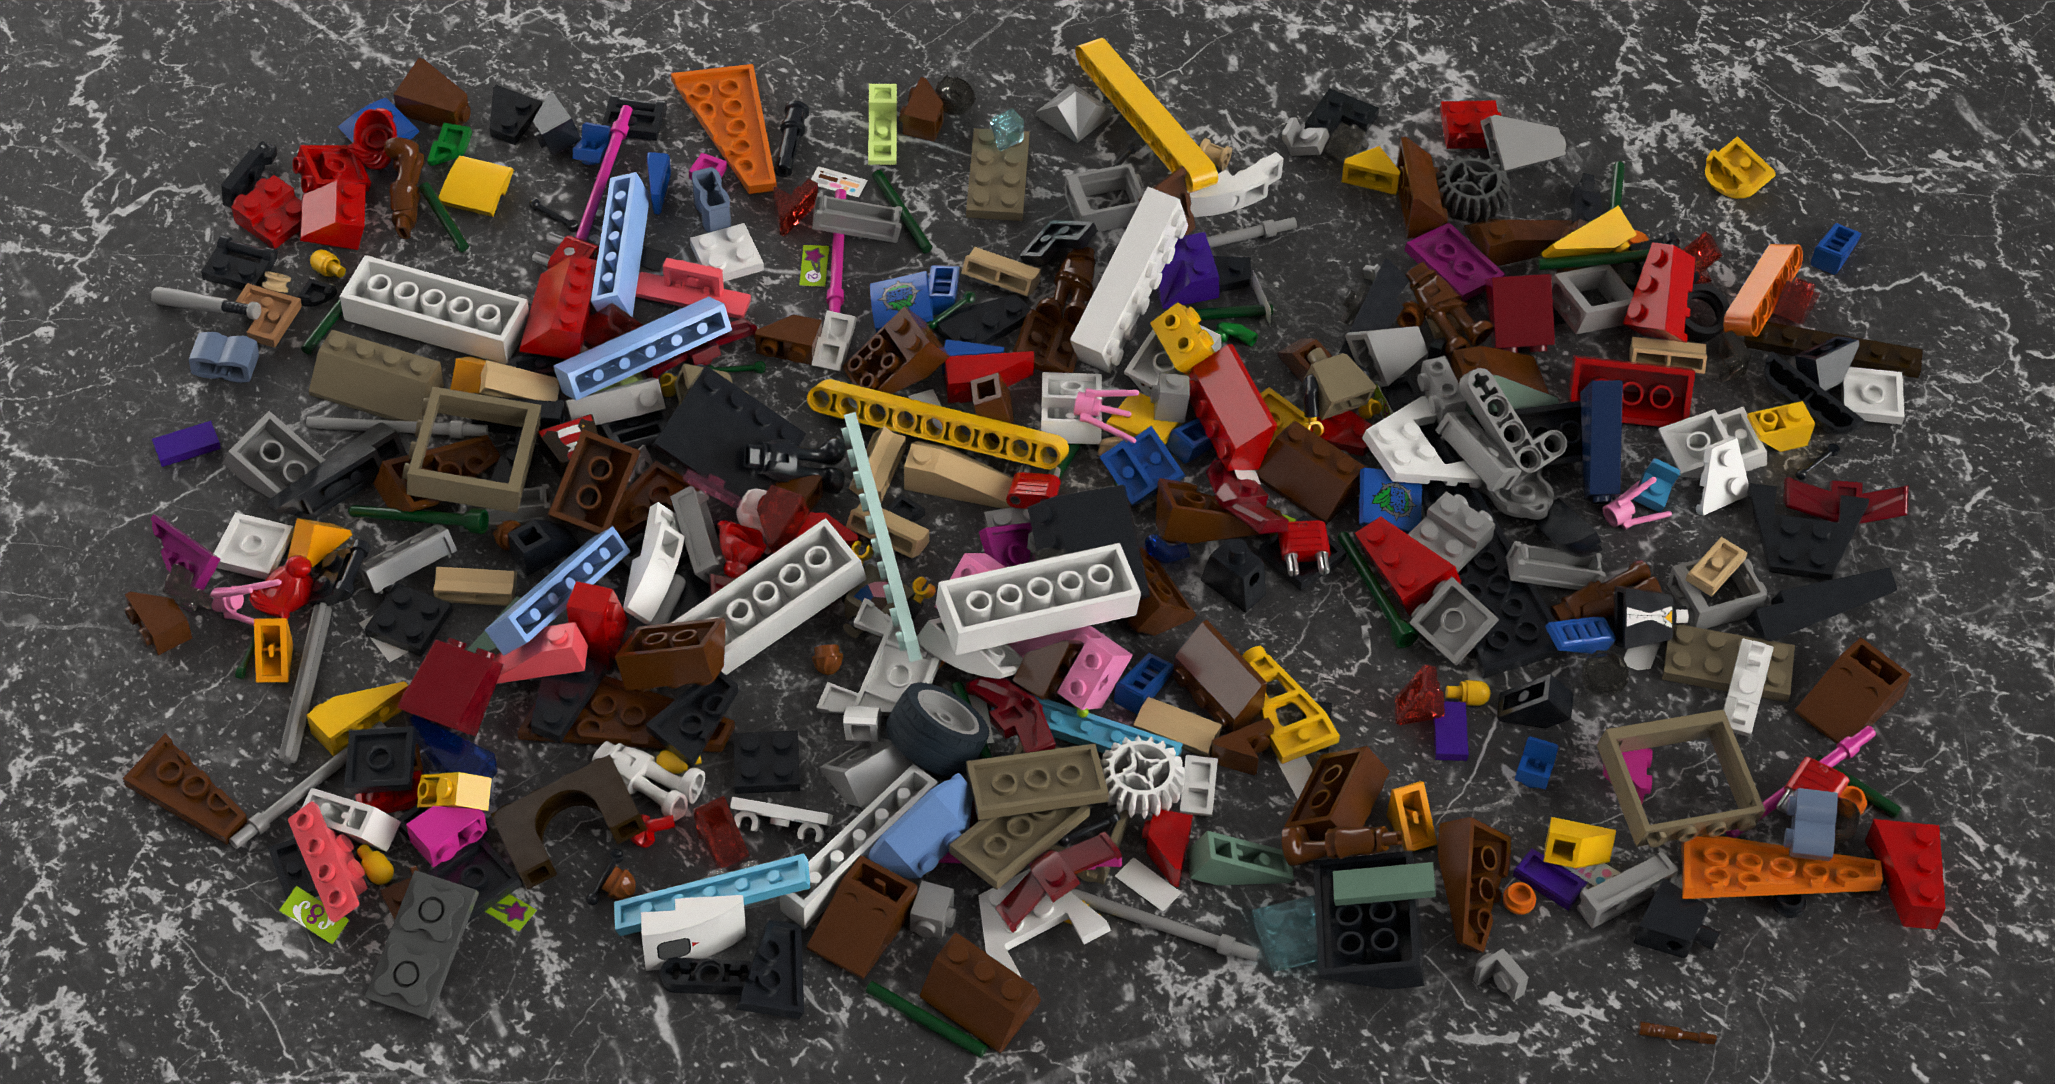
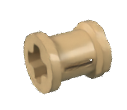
[1200,138,1232,171]

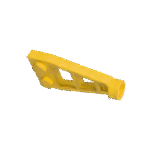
[1242,646,1340,764]

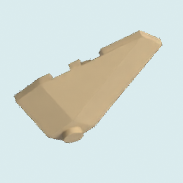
[904,440,1013,509]

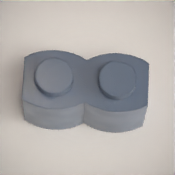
[692,167,731,233]
[189,332,259,383]
[1784,788,1838,861]

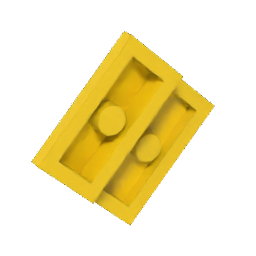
[438,155,514,217]

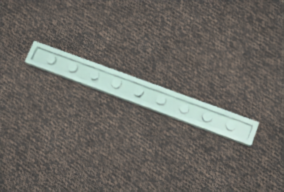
[841,412,922,662]

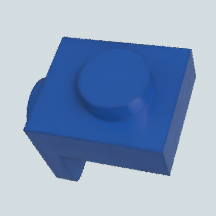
[572,122,611,165]
[1514,736,1559,790]

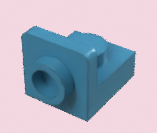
[1633,458,1681,512]

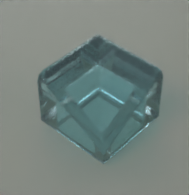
[990,108,1024,151]

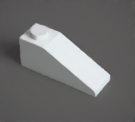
[566,377,666,425]
[302,788,401,852]

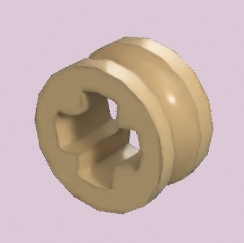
[262,272,291,293]

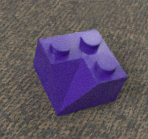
[1156,232,1219,309]

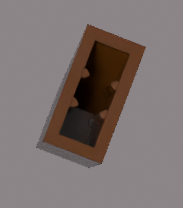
[393,58,471,127]

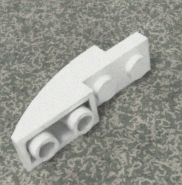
[1187,152,1284,217]
[623,502,685,625]

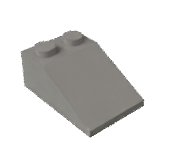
[222,411,325,499]

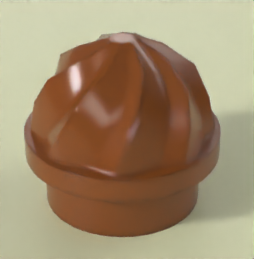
[1397,300,1425,327]
[493,520,521,550]
[812,644,844,675]
[601,866,636,900]

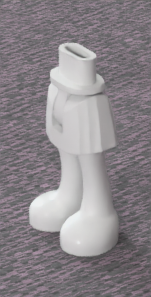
[592,741,705,821]

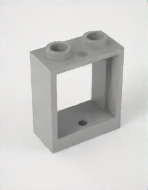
[1065,163,1144,232]
[1552,265,1633,334]
[1667,558,1767,629]

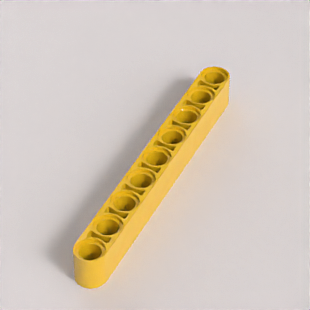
[1075,38,1218,193]
[807,379,1069,469]

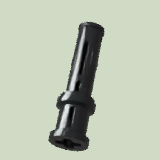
[774,100,809,177]

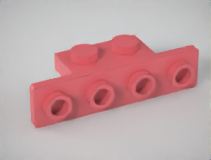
[635,258,751,319]
[288,801,368,922]

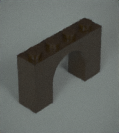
[491,754,647,890]

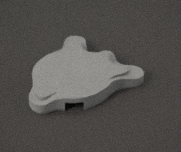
[1477,467,1554,520]

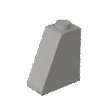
[1480,115,1566,172]
[1345,326,1428,387]

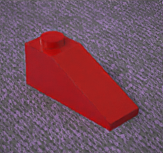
[945,351,1034,403]

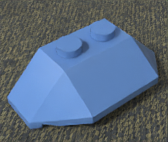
[866,773,973,879]

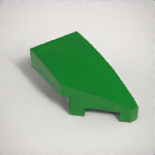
[427,122,472,166]

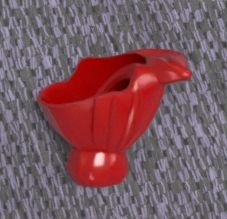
[347,108,397,170]
[717,520,767,579]
[249,555,314,619]

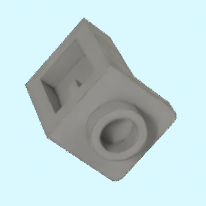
[1282,117,1330,156]
[1473,948,1529,1001]

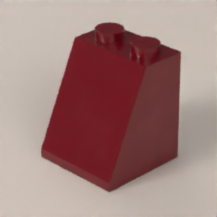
[1485,274,1555,353]
[397,637,504,737]

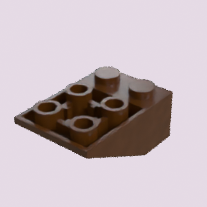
[842,306,950,394]
[1795,637,1911,744]
[807,855,917,980]

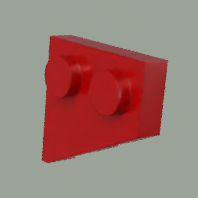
[1311,410,1373,456]

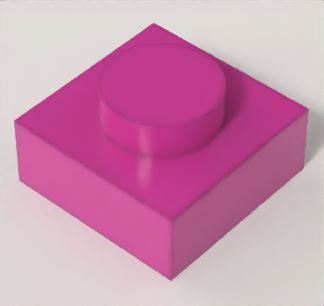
[689,153,727,180]

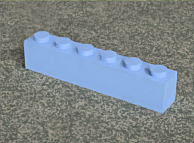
[591,172,650,325]
[553,296,732,401]
[485,526,631,656]

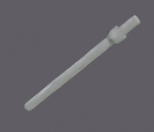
[1207,217,1297,248]
[306,417,488,439]
[229,721,386,849]
[1071,888,1260,962]

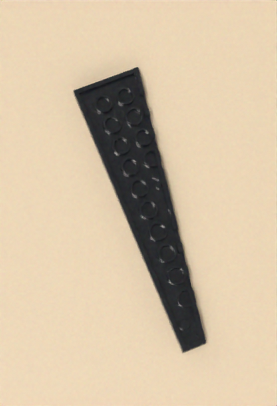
[1382,375,1568,679]

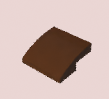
[1013,309,1078,373]

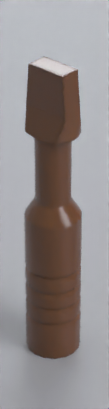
[1638,1021,1717,1045]

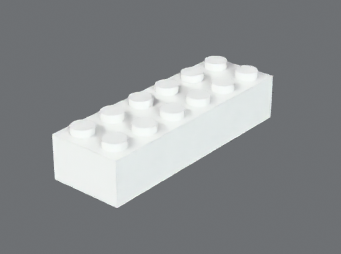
[1070,187,1188,373]
[340,255,529,364]
[672,518,867,675]
[936,543,1141,655]

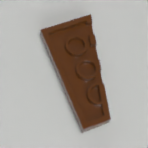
[123,733,248,845]

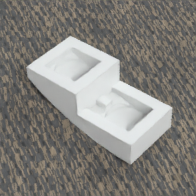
[812,310,857,372]
[1180,755,1218,817]

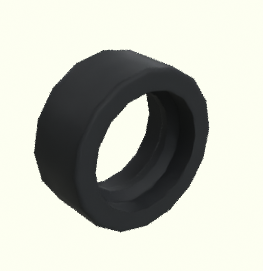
[1684,283,1730,342]

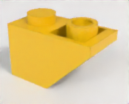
[1747,401,1815,452]
[417,772,492,811]
[1543,817,1616,868]

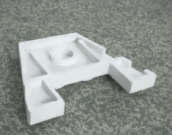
[1362,396,1483,488]
[816,598,941,716]
[978,869,1111,977]

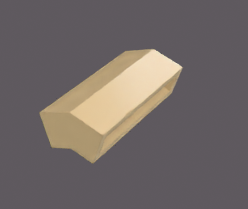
[961,247,1041,296]
[1629,337,1707,374]
[479,360,559,402]
[849,426,906,503]
[846,503,929,558]
[433,567,517,606]
[1134,697,1222,757]

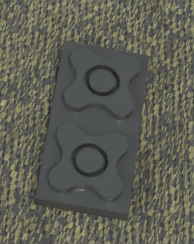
[365,870,479,1020]

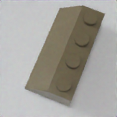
[309,330,444,422]

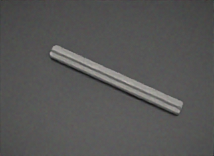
[278,602,332,765]

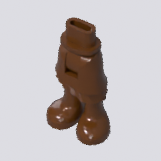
[384,137,424,239]
[1036,247,1096,326]
[1405,262,1494,360]
[1550,560,1662,621]
[1282,826,1403,866]

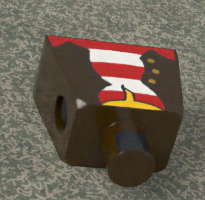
[537,414,598,480]

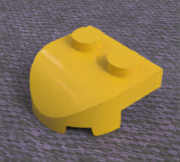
[1705,136,1776,199]

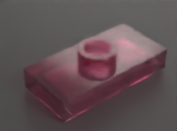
[682,467,743,509]

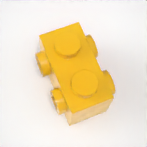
[1150,302,1215,376]

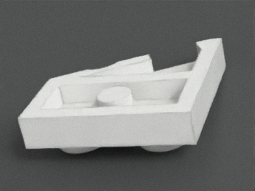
[1696,437,1749,515]

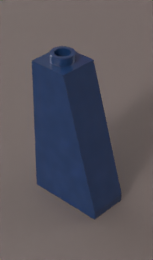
[1580,380,1623,504]

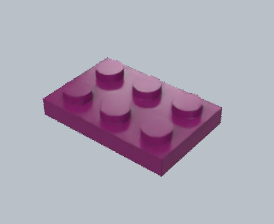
[1404,223,1506,302]

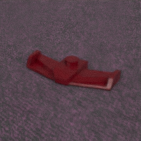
[643,318,757,380]
[1206,459,1289,534]
[1783,477,1909,524]
[966,676,1056,753]
[995,831,1122,933]

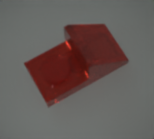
[773,178,818,237]
[1683,231,1723,284]
[1394,664,1445,725]
[693,796,750,870]

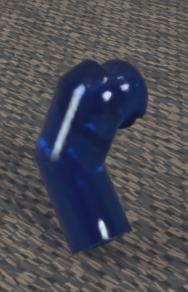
[1145,534,1190,563]

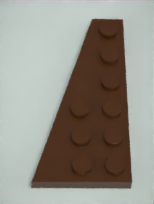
[517,675,735,752]

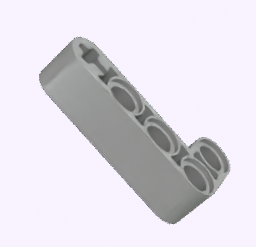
[1459,368,1567,476]

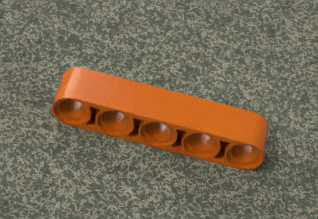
[1723,244,1803,337]

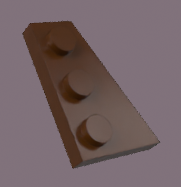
[611,461,704,540]

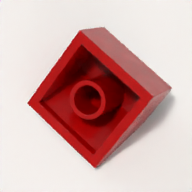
[300,180,366,250]

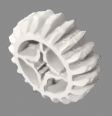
[1100,735,1186,819]

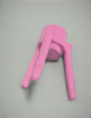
[1074,388,1139,443]
[1603,477,1672,530]
[210,579,281,626]

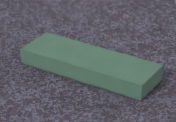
[1333,862,1436,906]

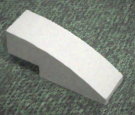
[843,706,882,742]

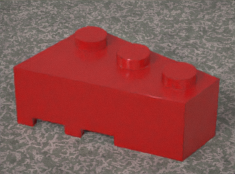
[1623,242,1696,343]
[1355,516,1462,616]
[566,581,629,670]
[1865,819,1946,930]

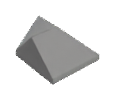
[1036,83,1114,143]

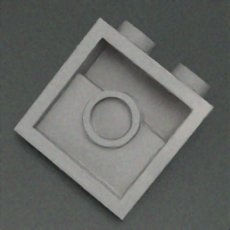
[1417,356,1467,424]
[1408,491,1495,572]
[1409,576,1499,666]

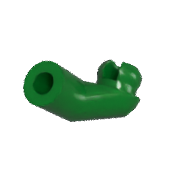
[1214,322,1258,347]

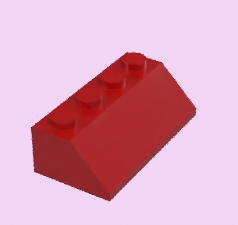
[520,256,597,359]
[1189,344,1277,471]
[1569,355,1695,427]

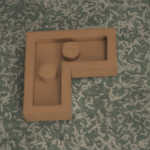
[235,283,302,348]

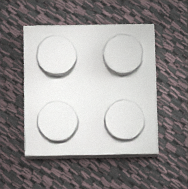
[690,223,764,282]
[1841,367,1905,425]
[214,512,294,580]

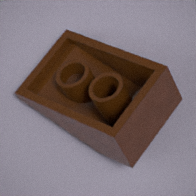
[1450,346,1550,417]

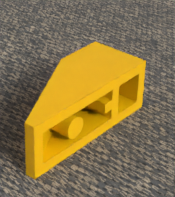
[1541,205,1637,258]
[307,681,409,756]

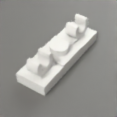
[1724,638,1774,737]
[730,797,833,843]

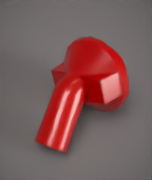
[630,815,675,848]

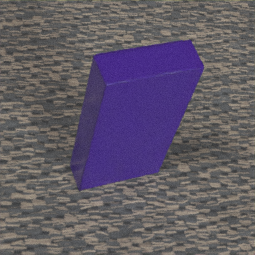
[152,421,221,467]
[1433,701,1469,761]
[1513,848,1587,910]

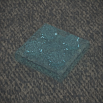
[1251,895,1318,972]

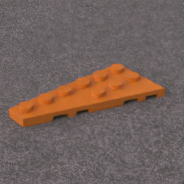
[671,64,777,194]
[1681,834,1883,899]

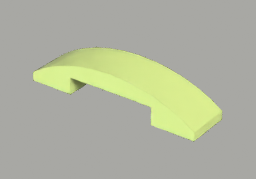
[868,84,897,165]

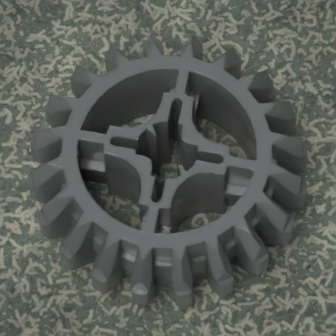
[1436,154,1510,222]

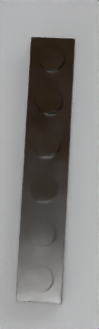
[1743,322,1923,379]

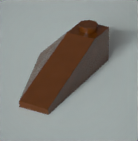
[1156,478,1283,544]
[1437,817,1512,953]

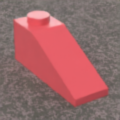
[495,622,588,684]

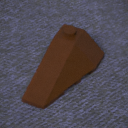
[1463,219,1572,267]
[373,435,501,512]

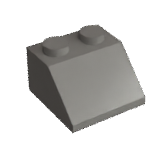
[819,738,910,808]

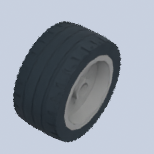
[885,682,990,777]

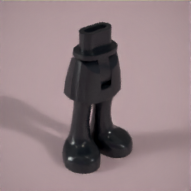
[744,437,845,494]

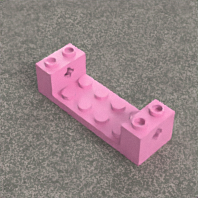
[934,553,1133,710]

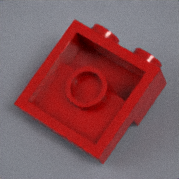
[1440,100,1501,149]
[293,145,371,193]
[231,175,302,249]

